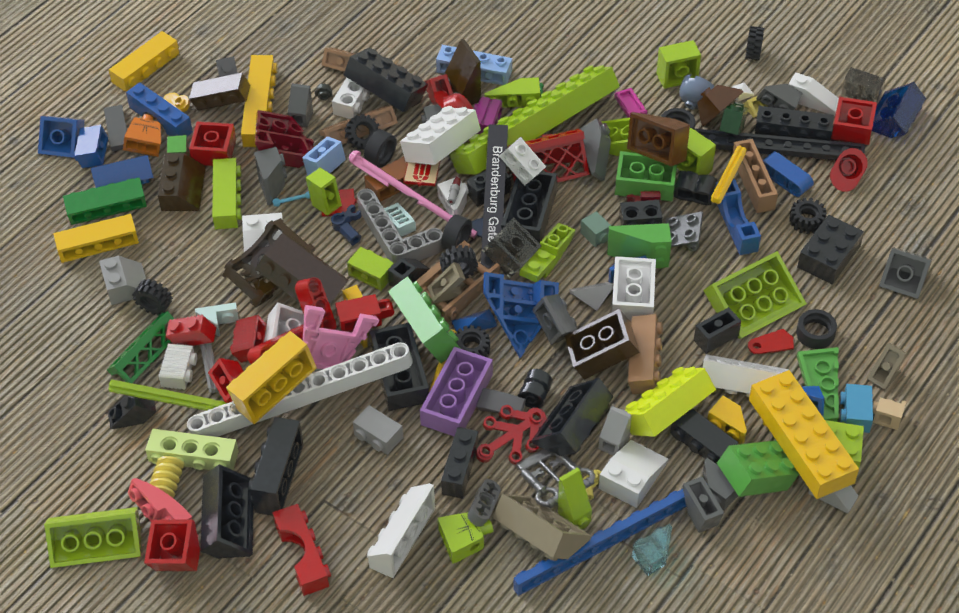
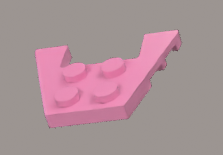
[303,305,379,369]

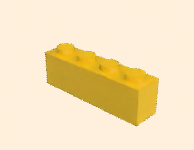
[109,31,180,92]
[53,214,139,263]

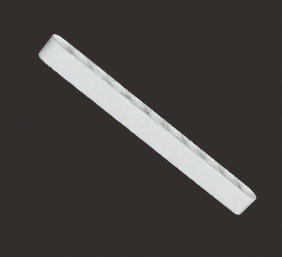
[187,342,413,437]

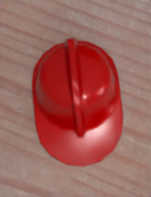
[434,91,473,109]
[830,148,867,192]

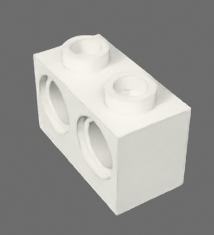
[332,78,370,119]
[499,137,546,185]

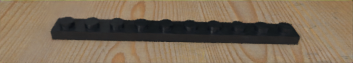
[695,129,865,160]

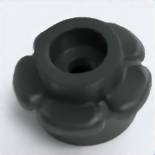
[315,83,333,100]

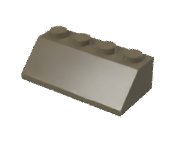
[492,493,592,561]

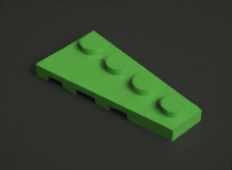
[797,347,839,422]

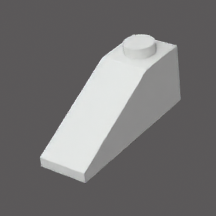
[789,72,839,116]

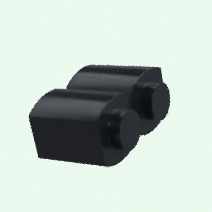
[674,171,718,205]

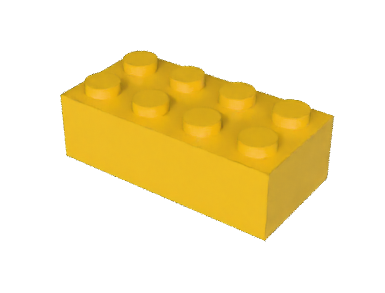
[226,331,317,424]

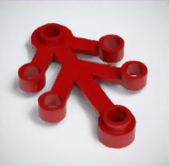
[476,405,546,464]

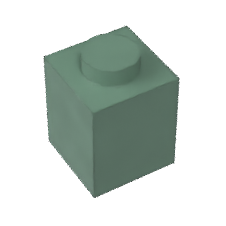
[580,211,611,247]

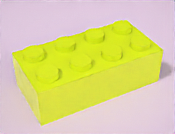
[625,367,716,437]

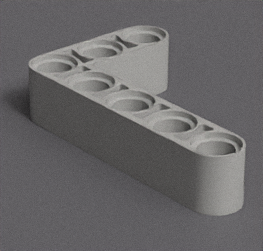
[357,189,443,264]

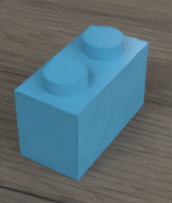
[840,384,873,433]

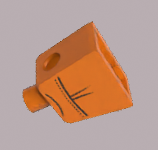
[123,114,161,157]

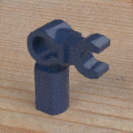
[331,204,362,246]

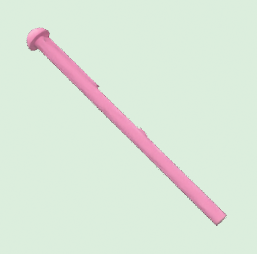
[349,151,478,239]

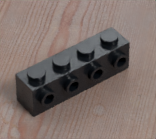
[755,106,834,141]

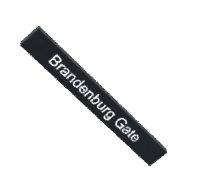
[481,124,508,271]

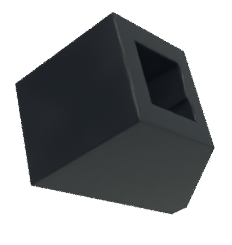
[388,258,430,287]
[108,395,156,429]

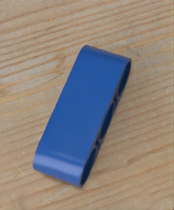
[763,152,814,197]

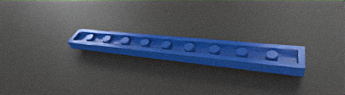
[513,484,708,596]

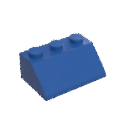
[91,155,153,188]

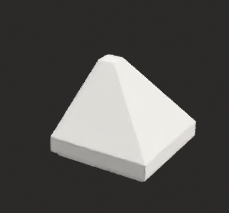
[732,83,754,102]

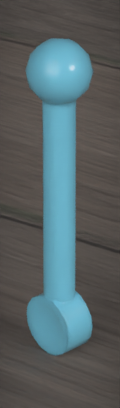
[272,191,310,206]

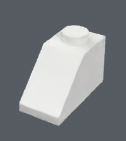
[437,178,469,216]

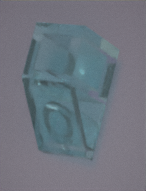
[632,524,672,576]

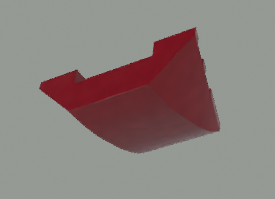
[255,110,314,168]

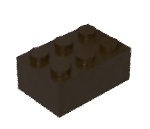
[565,309,640,380]

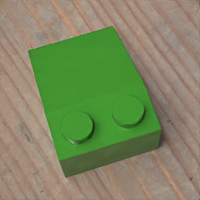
[607,223,672,268]

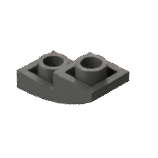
[476,388,526,420]

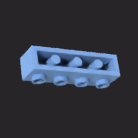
[436,45,512,85]

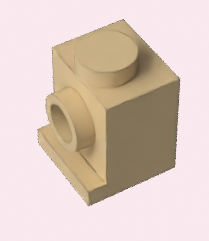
[873,397,906,430]

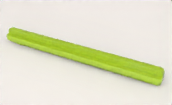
[108,380,227,411]

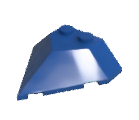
[483,272,559,358]

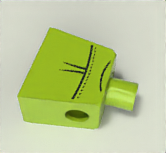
[438,512,494,564]

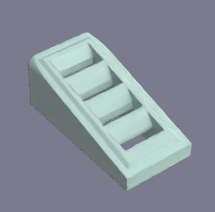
[384,203,416,237]

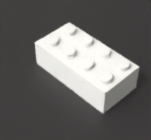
[400,106,481,165]

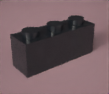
[670,409,739,465]
[441,427,479,499]

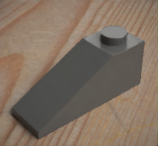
[580,119,611,182]

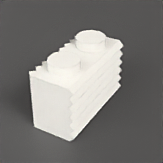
[159,344,197,390]

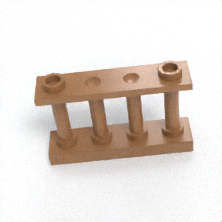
[416,240,500,323]

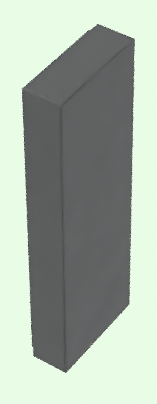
[104,105,127,151]

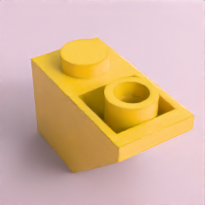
[707,396,747,444]

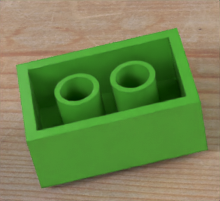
[615,151,677,201]
[717,440,799,497]

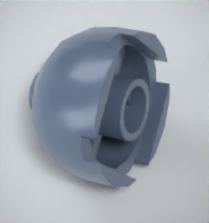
[679,75,714,110]

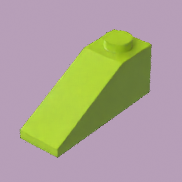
[558,467,592,529]

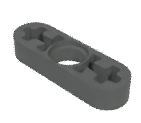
[467,479,501,527]

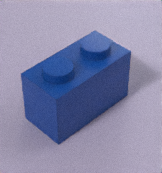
[74,125,109,168]

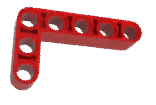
[247,277,337,364]

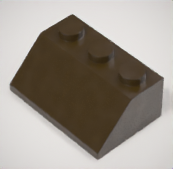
[158,153,206,211]

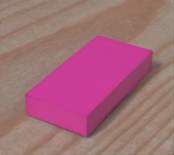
[614,88,647,118]

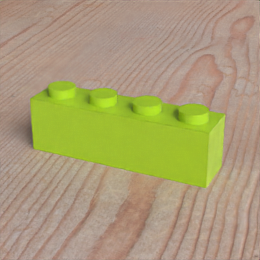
[212,158,242,230]

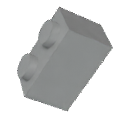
[353,405,403,455]

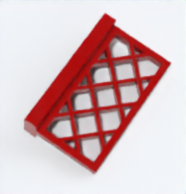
[507,129,590,183]

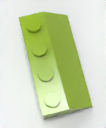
[44,507,141,568]

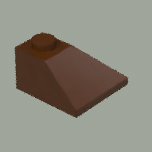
[697,85,743,127]

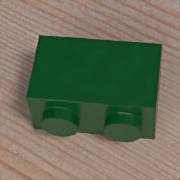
[720,102,749,135]

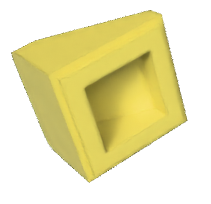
[743,96,768,118]

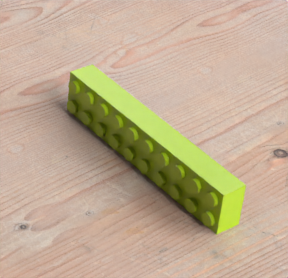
[449,65,620,175]

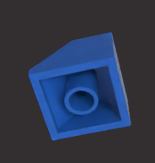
[38,116,84,158]

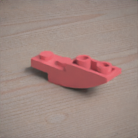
[128,478,198,536]

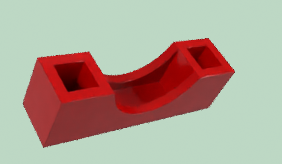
[272,504,331,596]

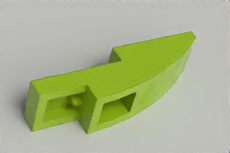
[519,223,576,282]

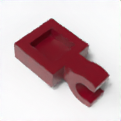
[626,191,661,202]

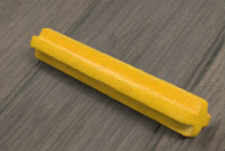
[711,146,746,204]

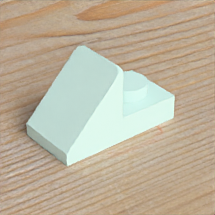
[195,303,239,336]

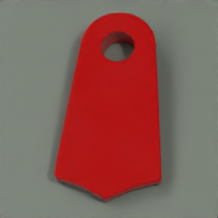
[747,329,794,354]

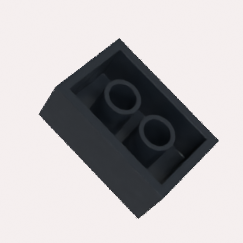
[797,215,864,285]

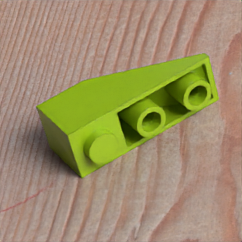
[484,77,540,108]

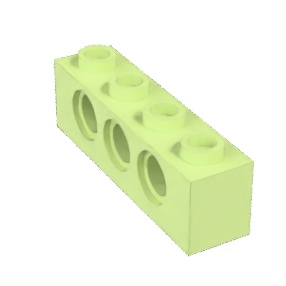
[145,429,239,470]

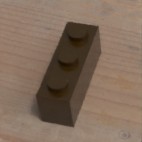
[189,73,250,111]

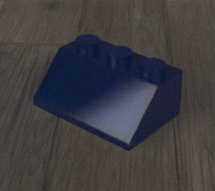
[872,82,926,138]

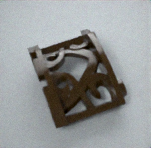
[222,218,316,308]

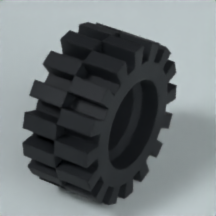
[745,26,764,60]
[344,114,381,150]
[789,198,827,234]
[439,245,478,279]
[132,279,173,316]
[455,325,490,357]

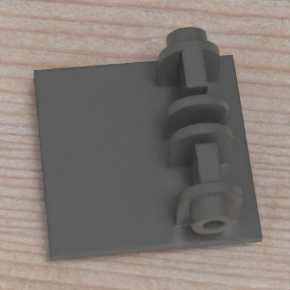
[665,211,703,251]

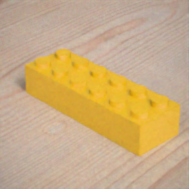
[749,370,859,499]

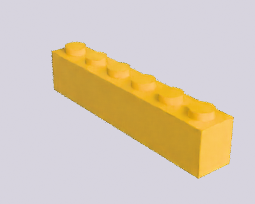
[241,55,278,147]

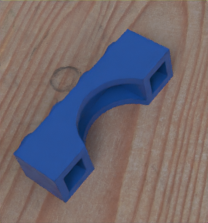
[126,82,193,137]
[715,179,761,255]

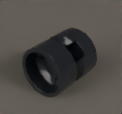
[518,369,553,408]

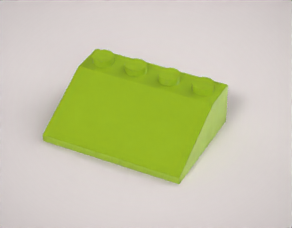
[703,251,806,339]

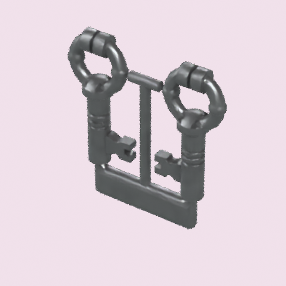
[516,449,595,508]

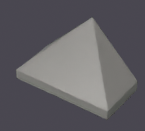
[569,282,613,311]

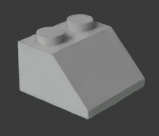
[99,256,146,305]

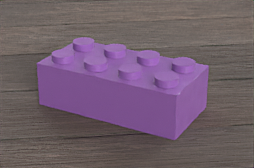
[420,347,493,436]

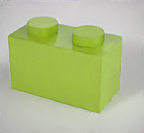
[306,167,342,216]
[347,247,394,291]

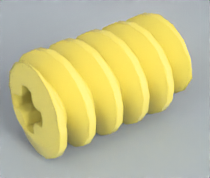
[149,456,184,498]

